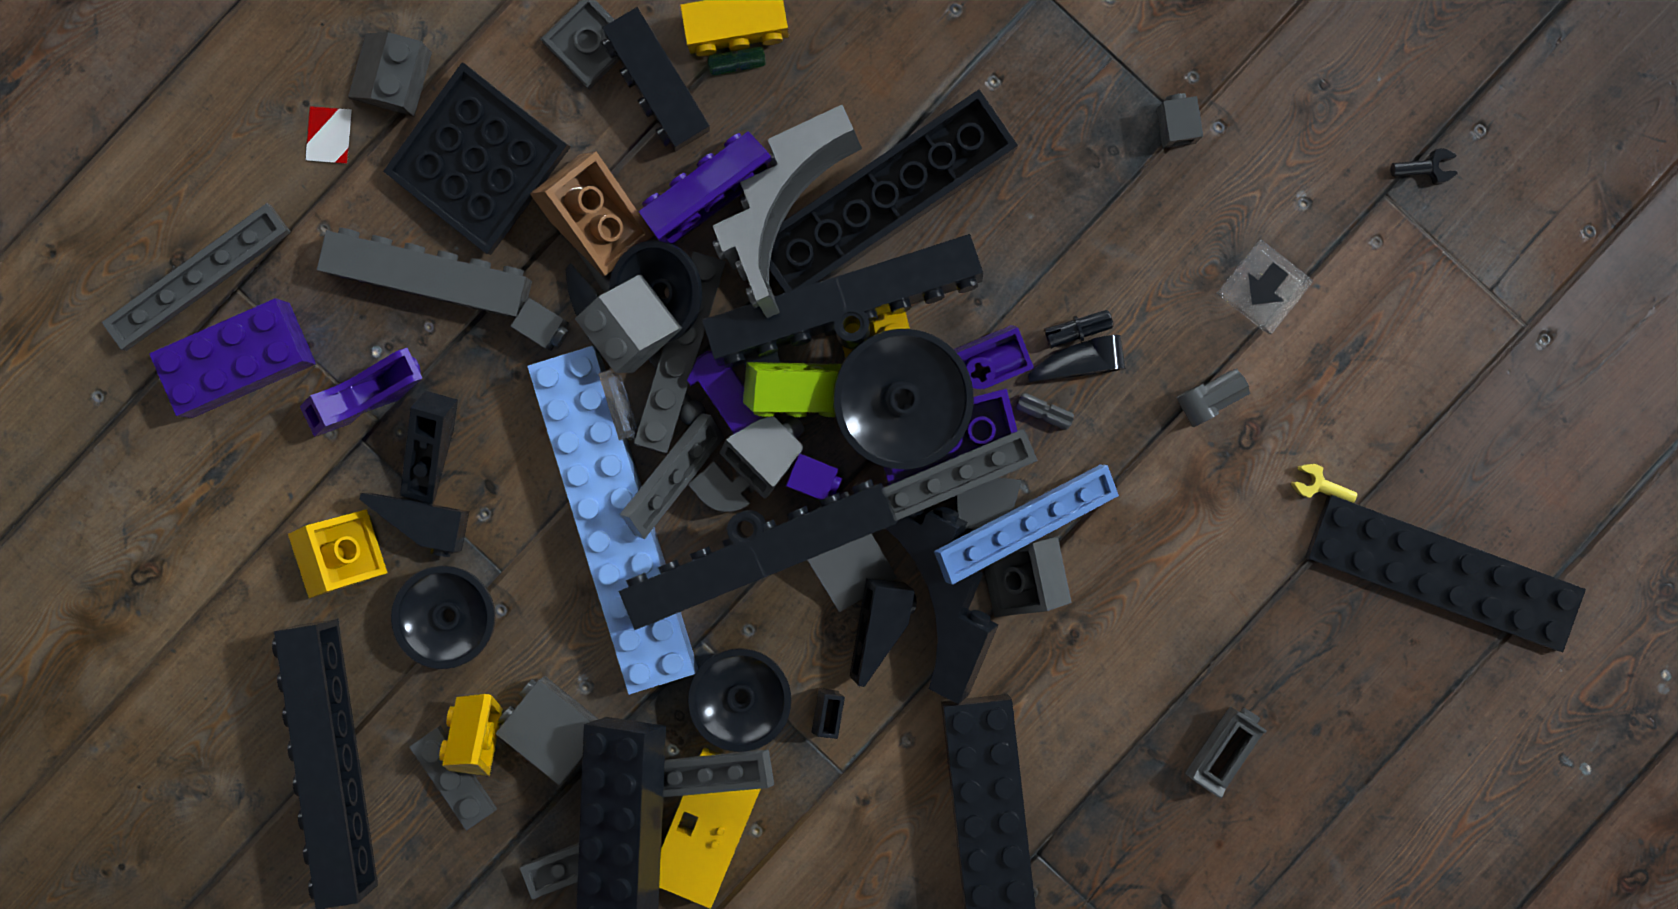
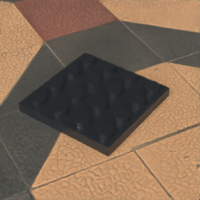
[383,62,571,255]

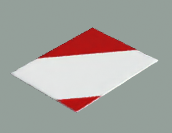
[305,106,352,164]

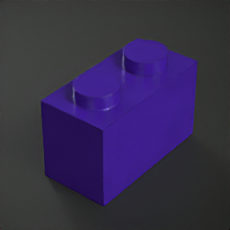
[786,453,842,500]

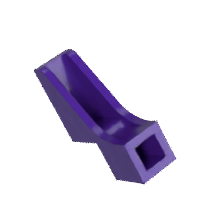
[300,347,422,437]

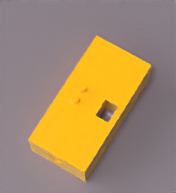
[659,747,760,909]

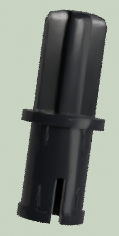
[1044,310,1114,349]

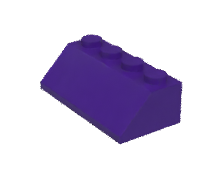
[638,131,772,244]

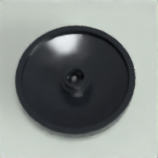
[833,329,974,469]

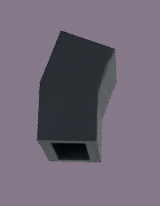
[811,688,845,739]

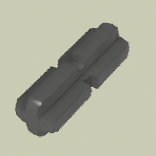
[1016,393,1074,430]

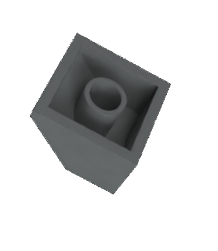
[348,32,432,116]
[575,275,682,373]
[984,536,1072,617]

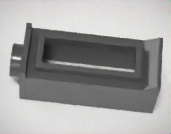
[1185,707,1267,799]

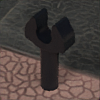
[1390,148,1458,185]

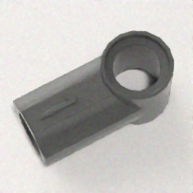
[1176,368,1251,427]

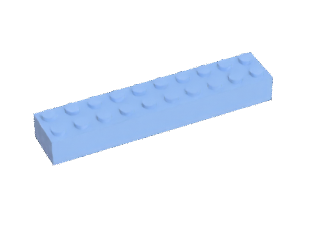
[527,346,698,695]

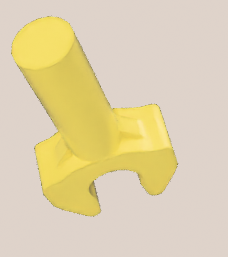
[1291,464,1357,503]

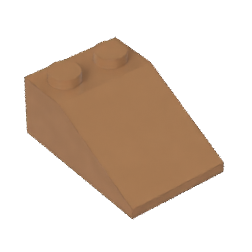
[530,151,654,276]

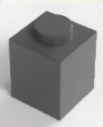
[1157,93,1203,149]
[511,298,569,351]

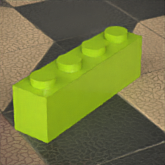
[743,362,842,417]

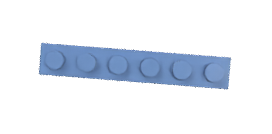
[934,464,1119,584]

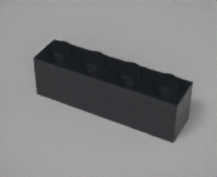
[601,7,710,152]

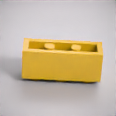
[680,0,789,56]

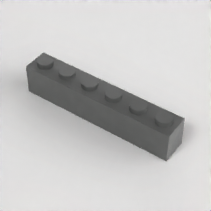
[317,227,532,318]

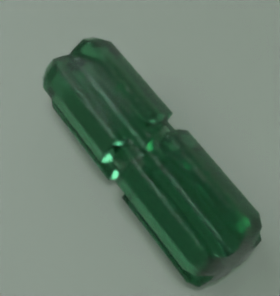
[708,47,766,75]

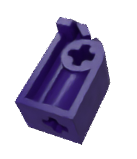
[954,325,1034,389]
[687,351,763,434]

